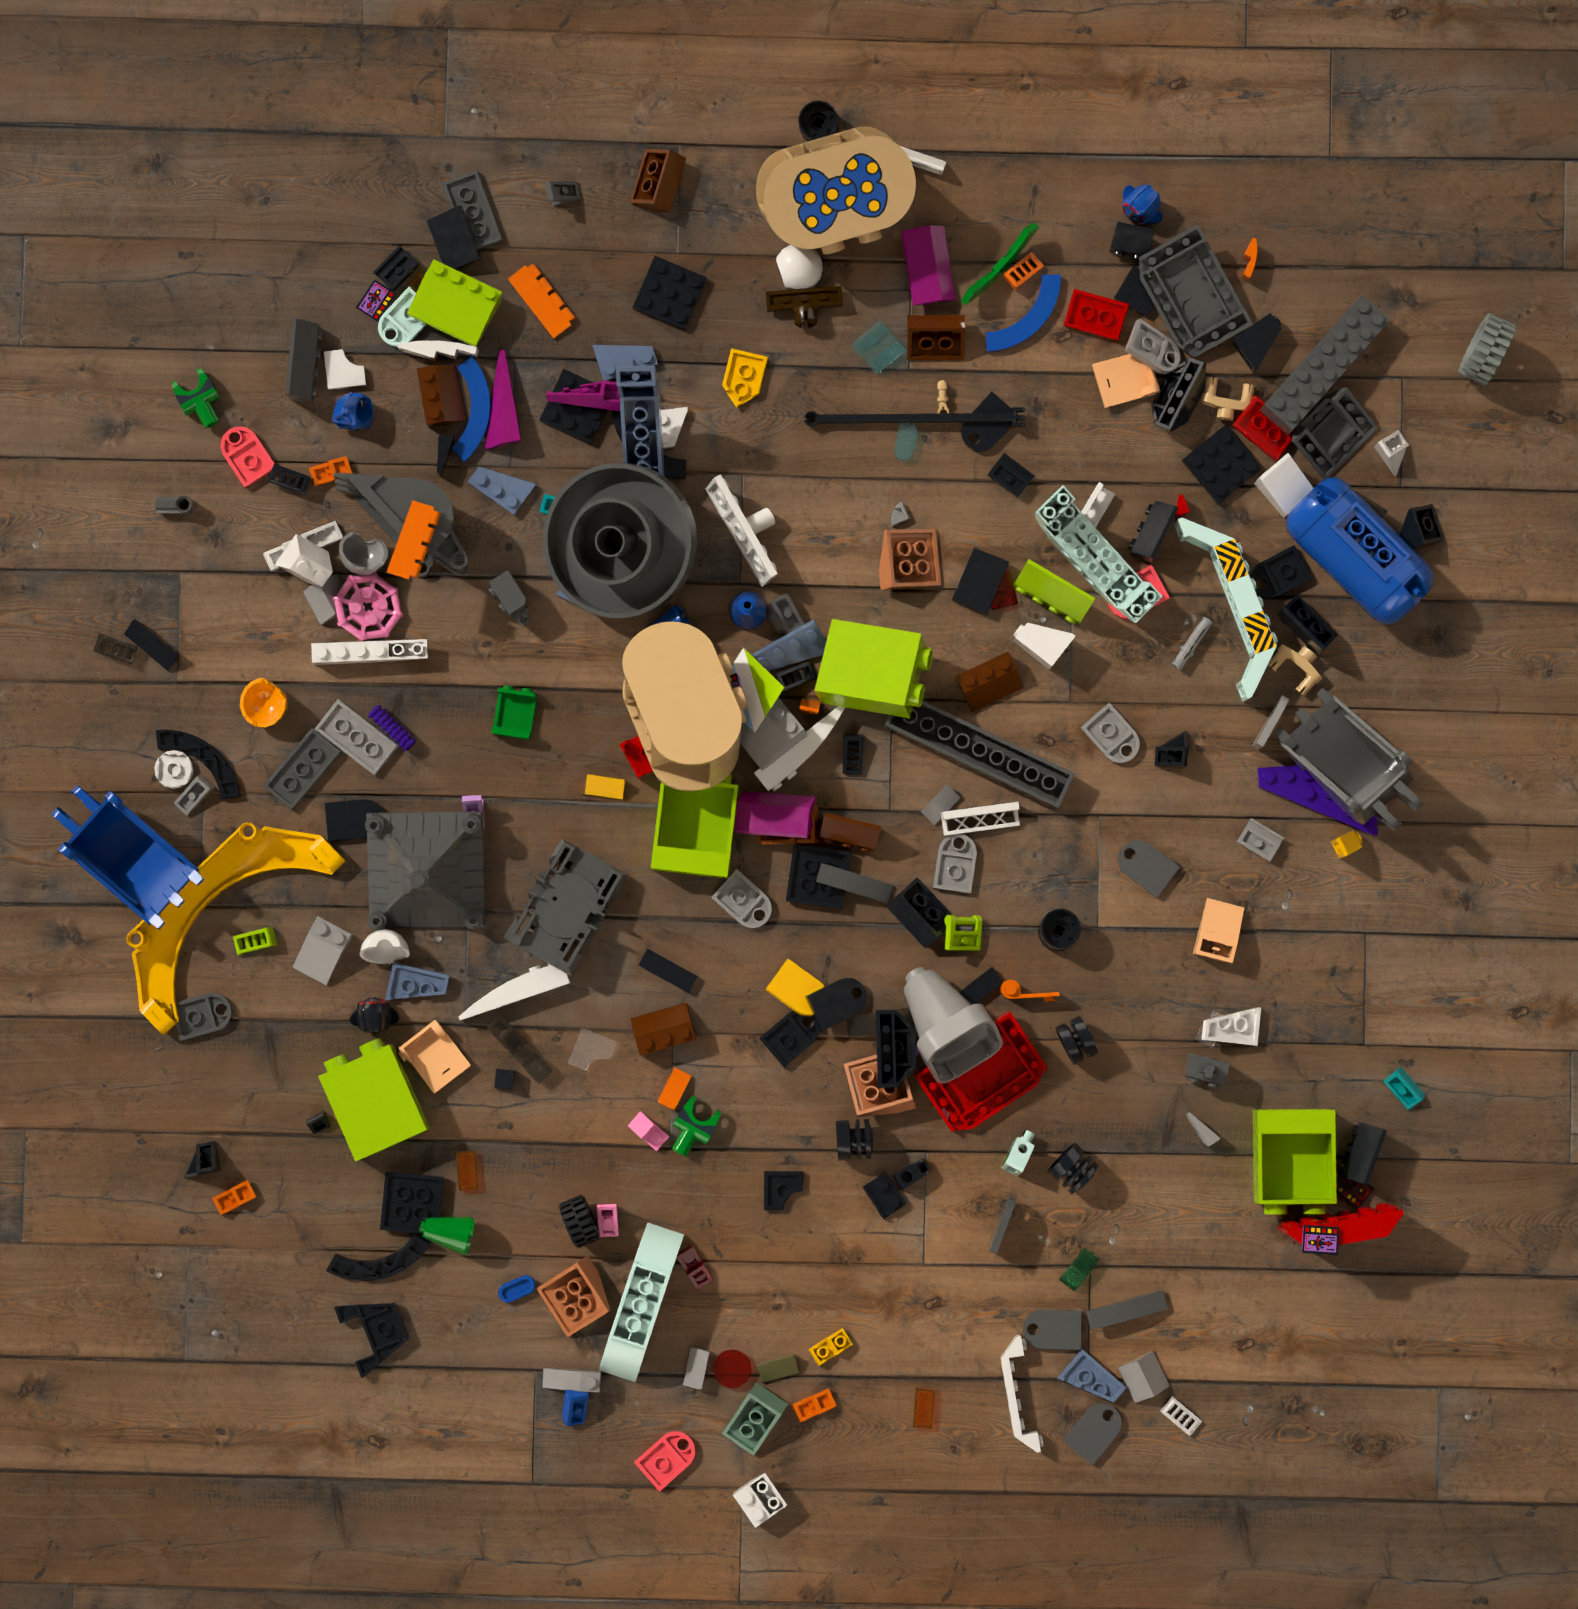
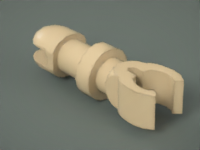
[937,380,949,413]

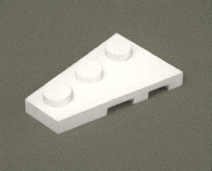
[1202,1007,1261,1046]

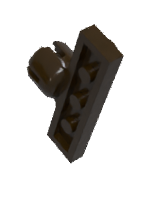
[766,286,843,329]

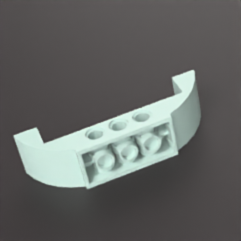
[1035,485,1163,623]
[599,1223,684,1382]

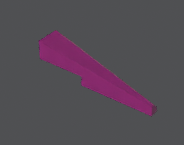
[485,349,522,450]
[546,380,620,411]

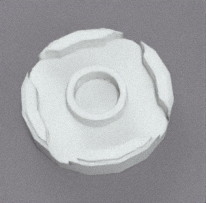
[154,750,194,789]

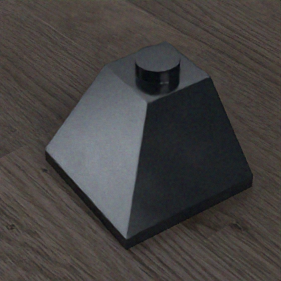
[1400,504,1445,550]

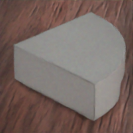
[891,502,910,527]

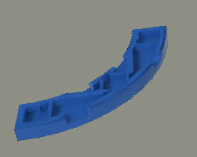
[986,274,1061,352]
[452,355,491,463]

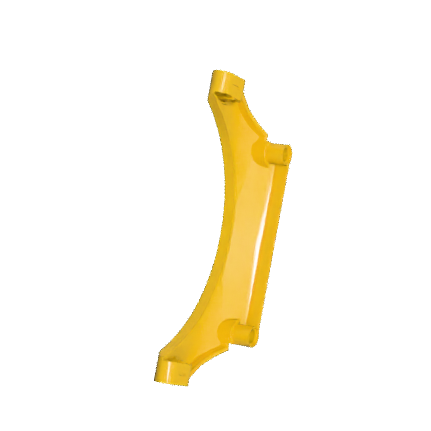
[126,822,345,1035]

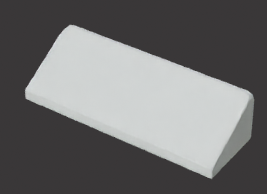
[900,146,946,175]

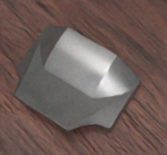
[766,593,804,634]

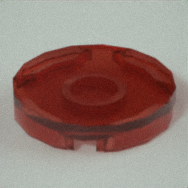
[713,1349,752,1388]

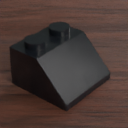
[1109,222,1155,261]

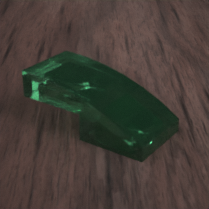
[1059,1247,1100,1292]

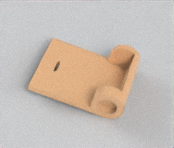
[1092,354,1161,408]
[398,1019,471,1094]

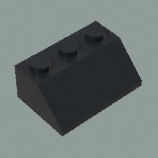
[1128,501,1178,564]
[1277,594,1338,655]
[886,878,952,948]
[1338,1122,1387,1185]

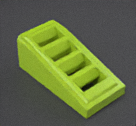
[233,926,277,955]

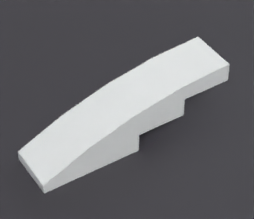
[398,341,479,361]
[263,521,343,571]

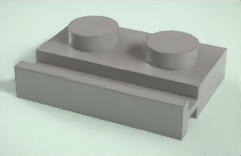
[1237,818,1284,862]

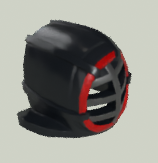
[350,996,400,1034]

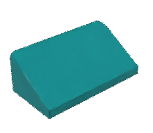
[1383,1067,1425,1111]

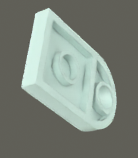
[378,287,427,347]

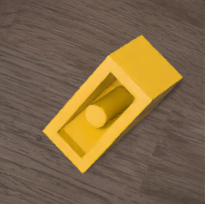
[1330,830,1363,858]

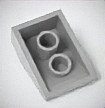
[293,916,354,986]

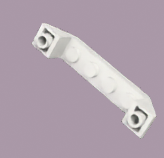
[1000,1334,1044,1453]

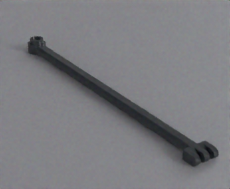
[804,407,1025,428]

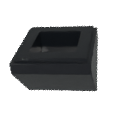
[306,1111,331,1135]

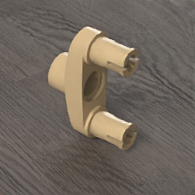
[1201,377,1255,421]
[1268,644,1322,697]

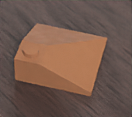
[879,529,941,590]
[844,1055,916,1117]
[536,1255,611,1337]

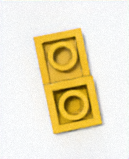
[808,1328,853,1366]

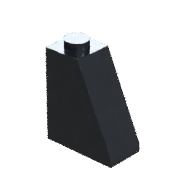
[1231,313,1281,373]

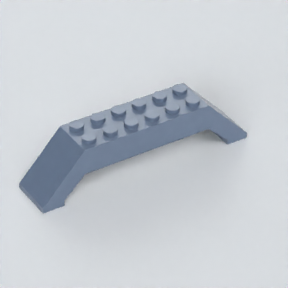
[616,366,665,477]

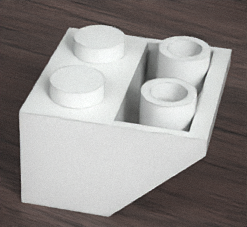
[733,1473,787,1528]

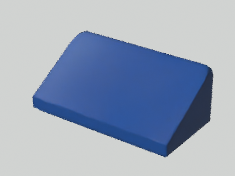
[562,1390,589,1427]

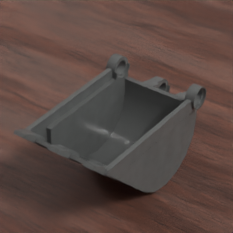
[333,473,468,578]
[1274,688,1423,831]

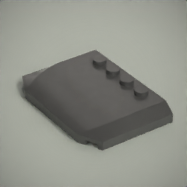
[1139,224,1253,358]

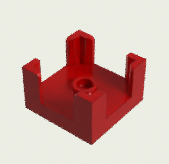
[619,736,653,779]

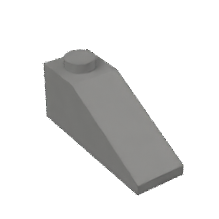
[543,1368,602,1392]

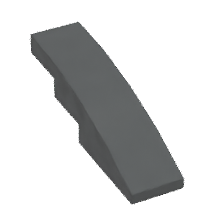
[816,863,893,904]
[1086,1290,1168,1330]

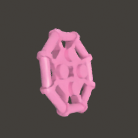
[333,572,403,642]

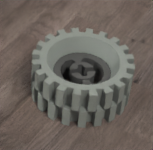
[1458,313,1516,386]

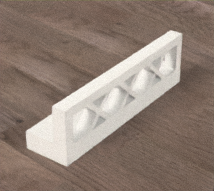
[1081,482,1115,528]
[941,802,1020,836]

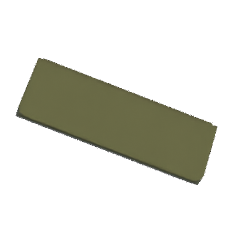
[757,1354,799,1383]

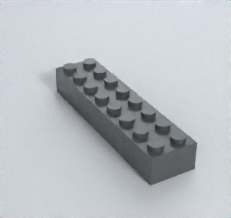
[1260,295,1390,435]

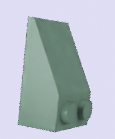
[722,1382,788,1456]

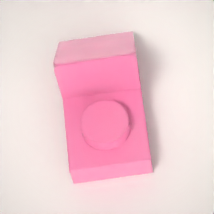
[628,1111,669,1151]
[597,1204,619,1237]

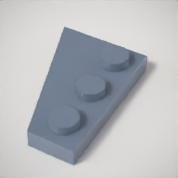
[468,467,537,516]

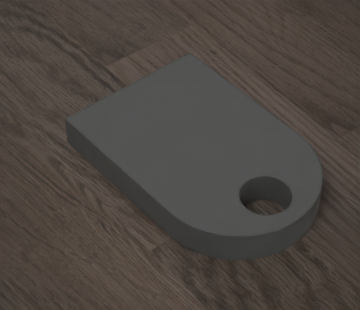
[1118,840,1179,898]
[170,993,232,1041]
[987,1196,1016,1254]
[1023,1309,1082,1350]
[1062,1403,1122,1465]

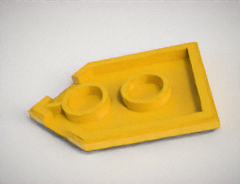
[722,348,768,408]

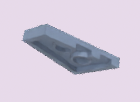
[592,345,658,381]
[385,962,450,1000]
[1057,1349,1126,1402]

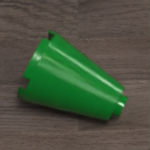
[419,1217,474,1255]

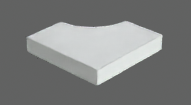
[324,349,366,390]

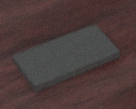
[442,170,504,251]
[263,728,342,811]

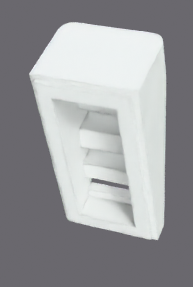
[1160,1396,1202,1436]

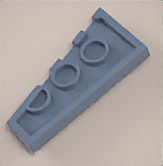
[751,619,827,671]

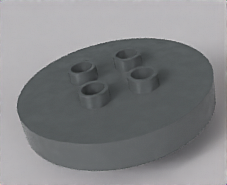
[543,463,697,618]

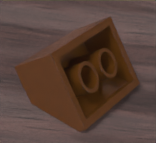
[629,149,686,212]
[907,315,965,360]
[417,365,466,428]
[955,652,1024,712]
[819,813,881,853]
[630,1003,696,1055]

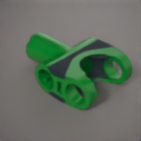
[171,368,220,428]
[672,1095,722,1157]

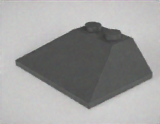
[1292,387,1378,480]

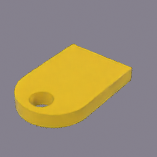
[765,959,824,1016]

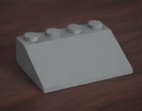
[740,697,808,771]

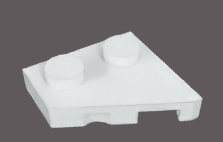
[661,407,688,449]

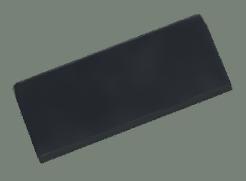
[124,619,180,671]

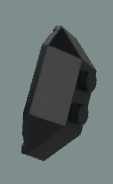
[1151,357,1206,432]
[875,1009,916,1088]

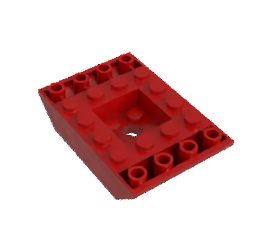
[1276,1203,1404,1246]

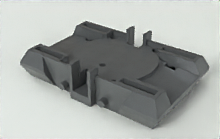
[504,838,629,976]

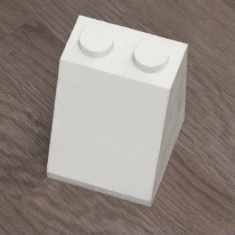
[1254,453,1314,518]
[276,534,333,587]
[1013,623,1075,670]

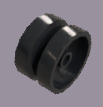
[1055,1016,1098,1065]

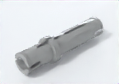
[1171,617,1213,670]

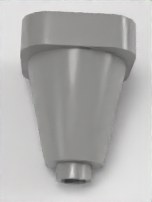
[904,967,1003,1083]

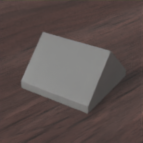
[303,574,350,625]
[1118,1351,1170,1403]

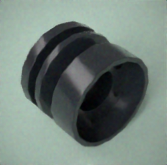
[798,100,839,142]
[1038,908,1081,952]
[836,1119,873,1161]
[1047,1143,1099,1194]

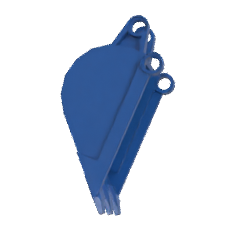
[52,785,204,930]

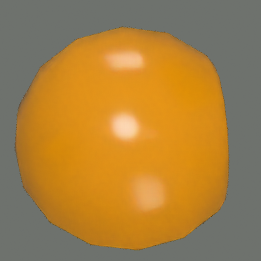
[240,678,287,727]

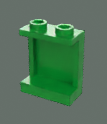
[491,685,537,740]

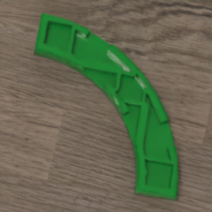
[961,223,1039,305]

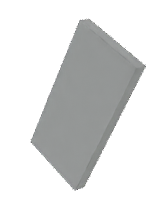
[315,699,399,776]

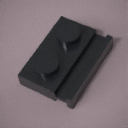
[373,245,420,292]
[987,453,1035,498]
[862,1172,906,1220]

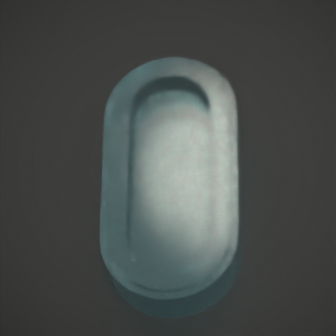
[894,423,917,461]

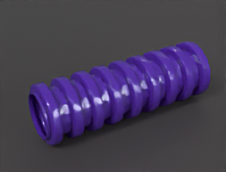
[368,705,416,751]

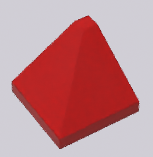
[1175,494,1190,519]

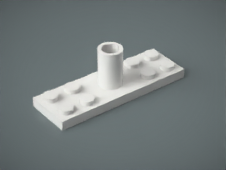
[705,474,777,587]

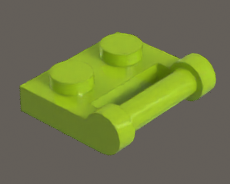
[945,915,982,950]

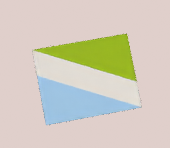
[732,647,785,732]

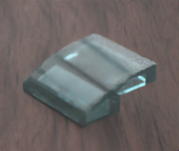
[851,320,906,375]

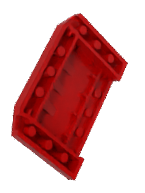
[914,1011,1047,1132]

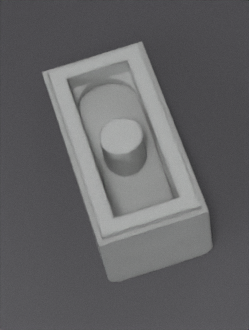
[173,774,215,816]
[1185,1112,1220,1147]

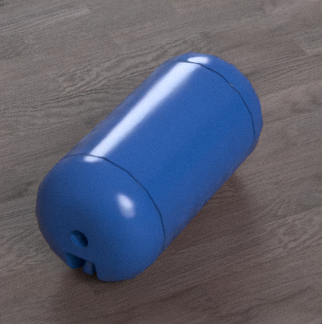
[1286,477,1434,625]

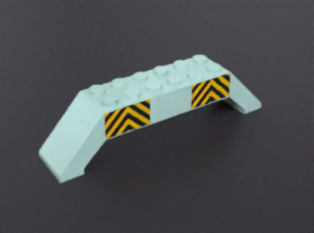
[1174,518,1278,702]

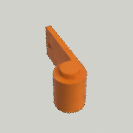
[1000,980,1060,1002]

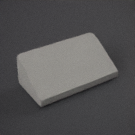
[920,784,960,825]
[683,1347,710,1390]

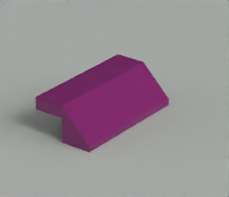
[901,225,956,306]
[734,791,816,838]

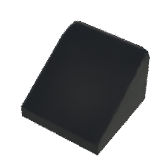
[494,1069,515,1090]

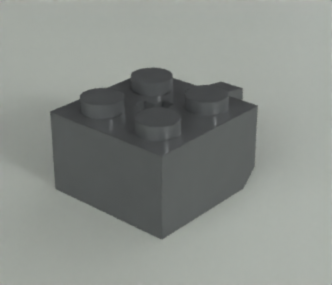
[488,570,531,627]
[1183,1053,1230,1088]

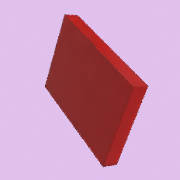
[1063,289,1129,341]
[1232,396,1295,462]

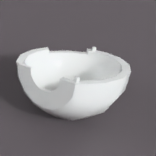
[776,245,823,290]
[359,929,410,965]

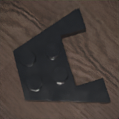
[334,1303,409,1378]

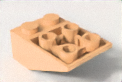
[1193,898,1244,963]

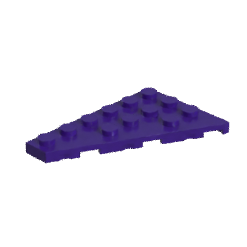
[1257,765,1378,836]

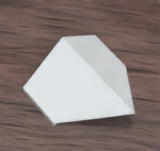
[1374,430,1409,478]

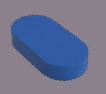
[498,1275,536,1303]

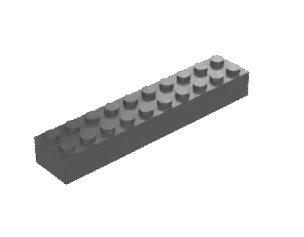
[884,701,1075,809]

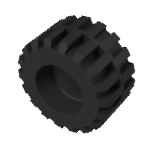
[559,1195,600,1248]

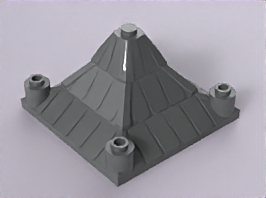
[365,811,485,930]

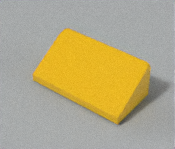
[585,774,626,800]

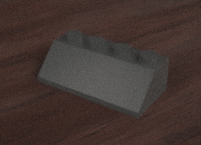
[285,318,323,402]

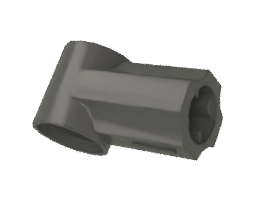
[155,496,196,515]

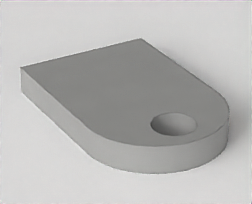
[1125,318,1180,374]
[1251,695,1289,750]
[1080,703,1140,763]
[933,834,977,894]
[711,869,772,928]

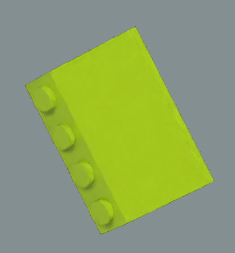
[407,260,502,347]
[1013,559,1095,625]

